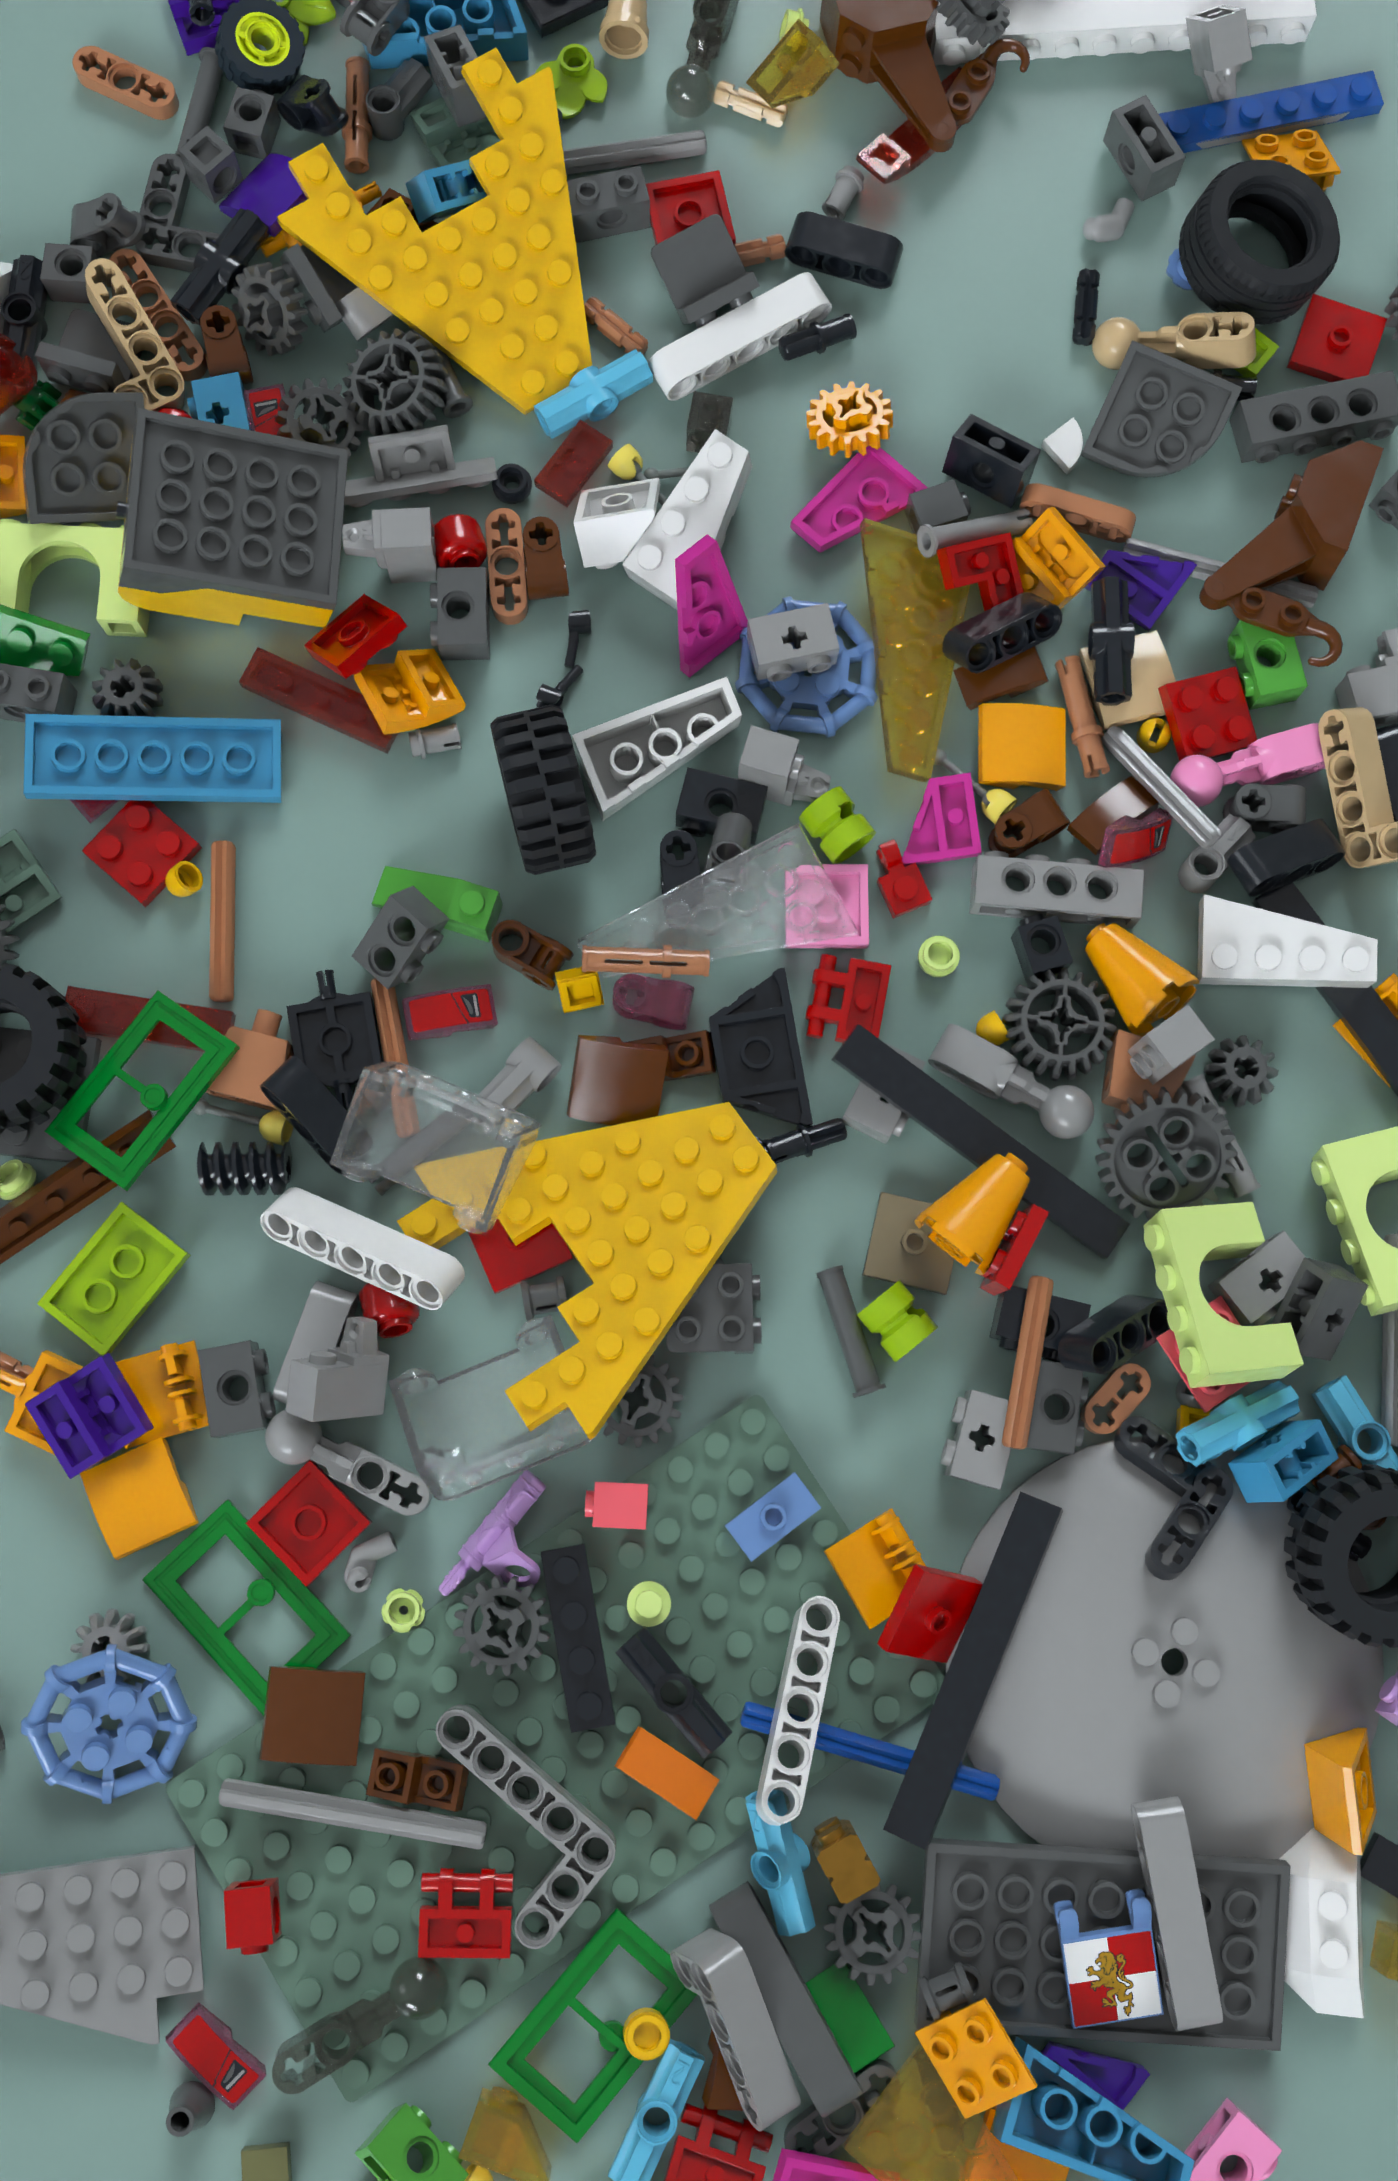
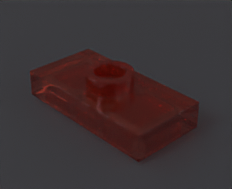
[534,420,613,507]

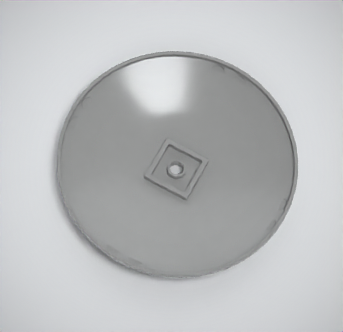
[945,1436,1384,1859]

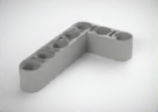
[436,1704,617,1949]

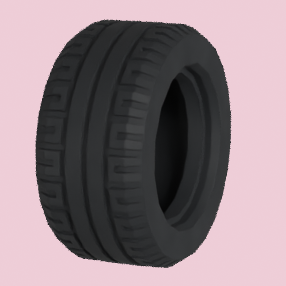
[1179,160,1340,325]

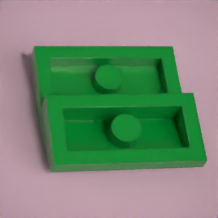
[805,1964,895,2073]

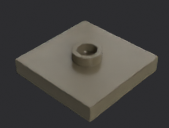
[862,1192,954,1295]

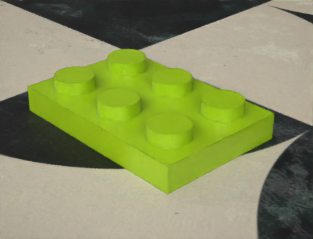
[37,1201,191,1355]

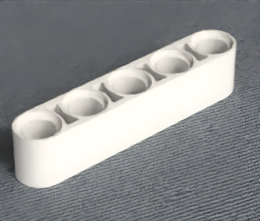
[648,272,832,401]
[260,1187,465,1310]
[756,1596,840,1826]

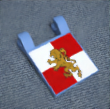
[1053,1889,1164,2029]

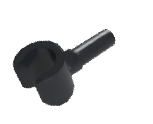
[564,610,591,668]
[536,665,583,707]

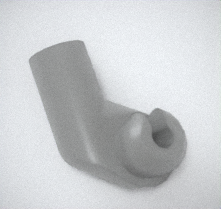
[1083,198,1135,242]
[344,1531,398,1593]

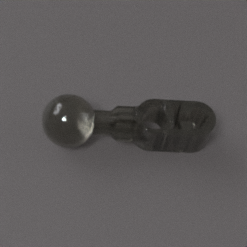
[666,0,739,118]
[272,1956,448,2094]

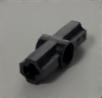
[170,208,270,326]
[0,255,48,382]
[1088,576,1135,706]
[615,1626,732,1759]

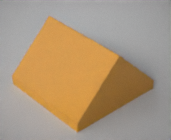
[1304,1727,1377,1855]

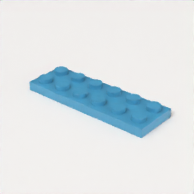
[24,714,281,803]

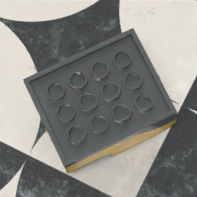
[116,408,348,628]

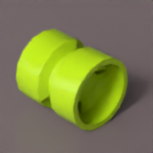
[799,786,876,864]
[857,1280,938,1362]

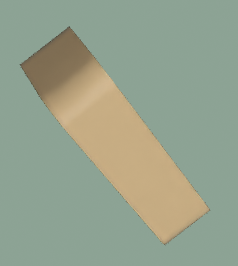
[85,258,185,411]
[1318,707,1398,868]

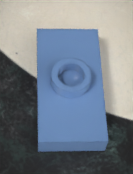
[724,1472,821,1562]

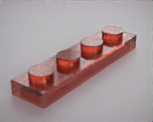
[239,647,398,754]
[65,986,236,1052]

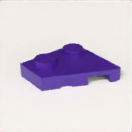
[1085,550,1197,632]
[1041,2041,1150,2110]

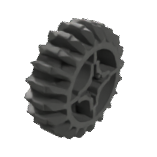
[342,328,450,436]
[1002,968,1117,1081]

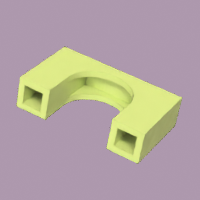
[0,519,150,637]
[1311,1126,1398,1317]
[1143,1202,1304,1388]

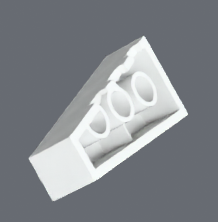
[572,677,742,821]
[1197,894,1378,988]

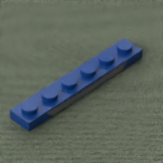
[1159,70,1384,153]

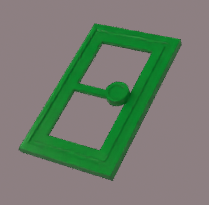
[44,990,240,1191]
[142,1499,351,1716]
[488,1908,697,2143]

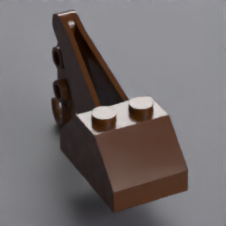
[820,0,1030,152]
[1199,440,1384,667]

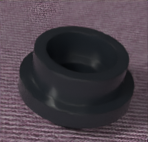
[492,463,532,504]

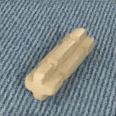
[714,80,788,128]

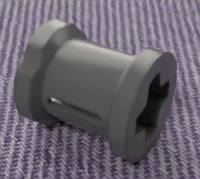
[520,1276,567,1321]
[918,1961,976,2021]

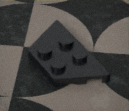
[708,967,813,1128]

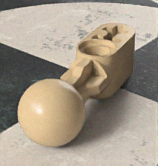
[1092,312,1257,370]

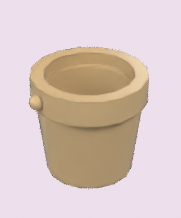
[599,0,649,59]

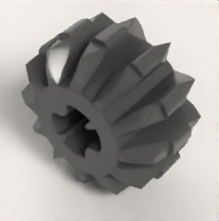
[92,658,164,717]
[1203,1035,1279,1108]

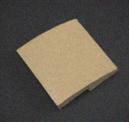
[1079,630,1176,730]

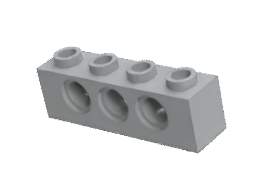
[969,851,1144,929]

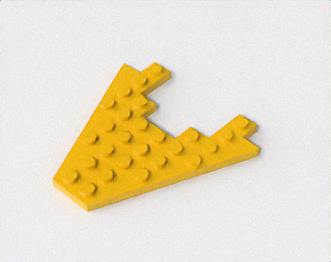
[277,47,592,415]
[397,1102,778,1440]

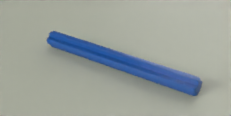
[740,1701,1000,1801]

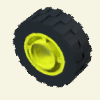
[215,0,305,95]

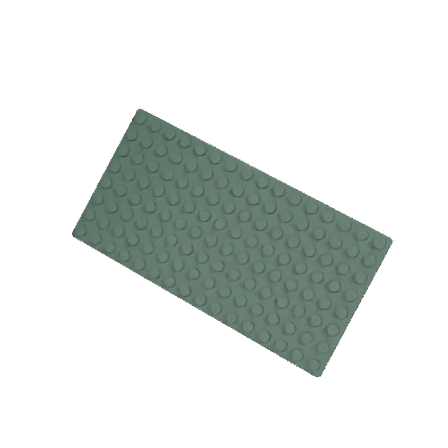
[166,1395,945,2102]

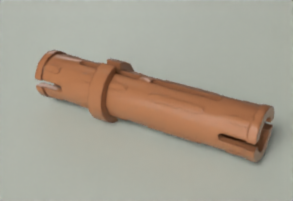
[342,56,372,174]
[1055,655,1110,778]
[582,945,710,979]

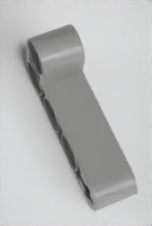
[670,1928,800,2131]

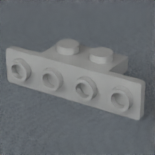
[344,425,498,507]

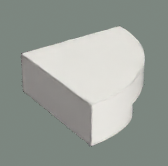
[1041,417,1083,475]

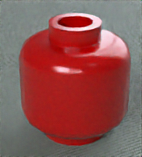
[434,514,487,568]
[359,1283,420,1338]

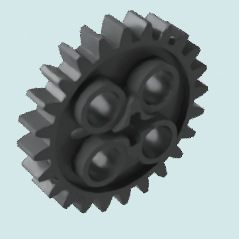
[1095,1087,1238,1221]

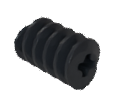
[197,1142,292,1195]

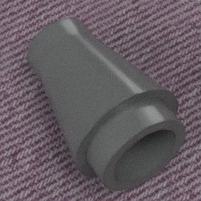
[166,2081,215,2137]

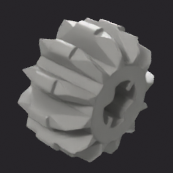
[70,1609,150,1683]

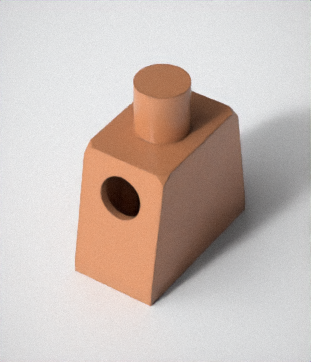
[206,1009,294,1111]
[1101,1029,1195,1125]

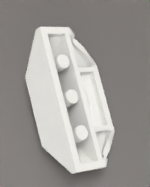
[1279,1828,1364,2018]

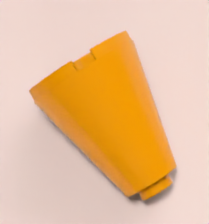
[1085,923,1199,1037]
[914,1153,1030,1275]

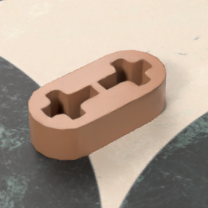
[1080,1363,1151,1435]

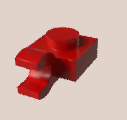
[876,839,933,919]

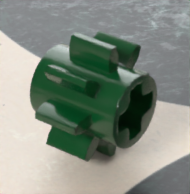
[12,380,62,431]

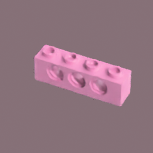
[1184,2098,1282,2181]

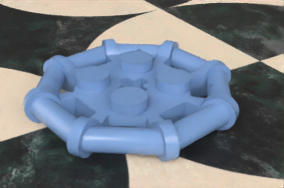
[735,596,882,738]
[21,1644,197,1804]

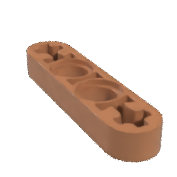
[109,249,208,381]

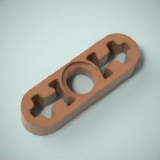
[72,46,179,120]
[1019,483,1136,543]
[485,508,528,625]

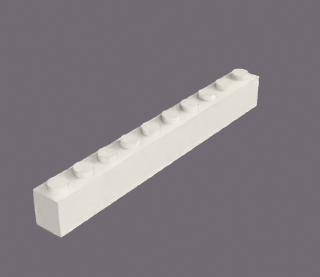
[930,0,1317,66]

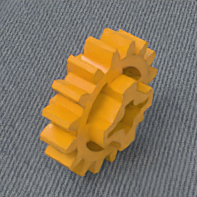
[806,381,893,458]

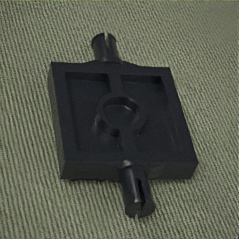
[286,970,385,1111]

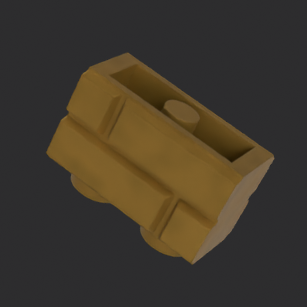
[811,1816,881,1904]

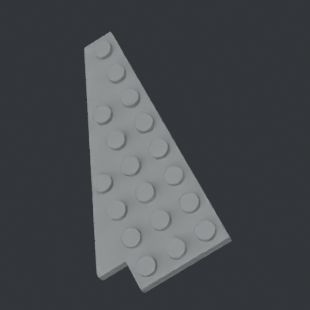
[0,1845,204,2045]

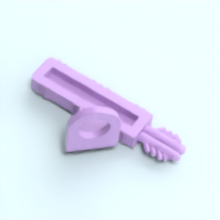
[439,1470,546,1596]

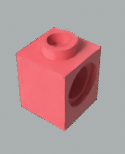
[585,1481,649,1530]

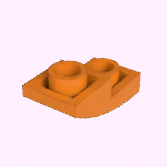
[614,1726,720,1820]

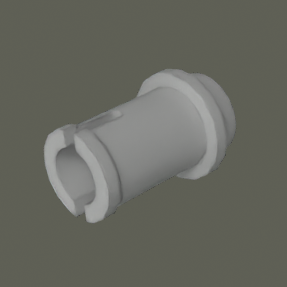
[822,165,864,220]
[408,723,462,759]

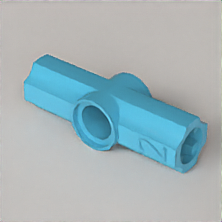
[534,349,653,439]
[1311,1375,1398,1471]
[1175,1380,1301,1467]
[745,1790,816,1937]
[608,2039,705,2181]

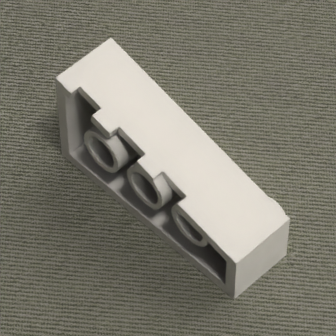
[622,429,752,610]

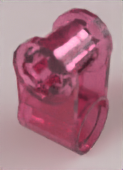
[612,974,695,1030]

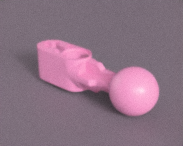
[1170,723,1325,808]

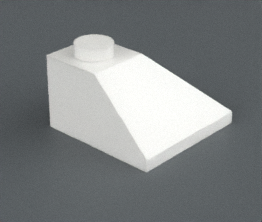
[573,478,660,569]

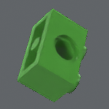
[1227,620,1308,710]
[355,2103,469,2181]

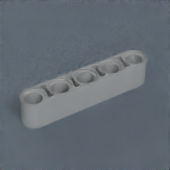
[1131,1795,1223,2032]

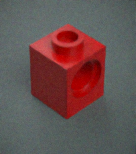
[224,1877,282,1955]

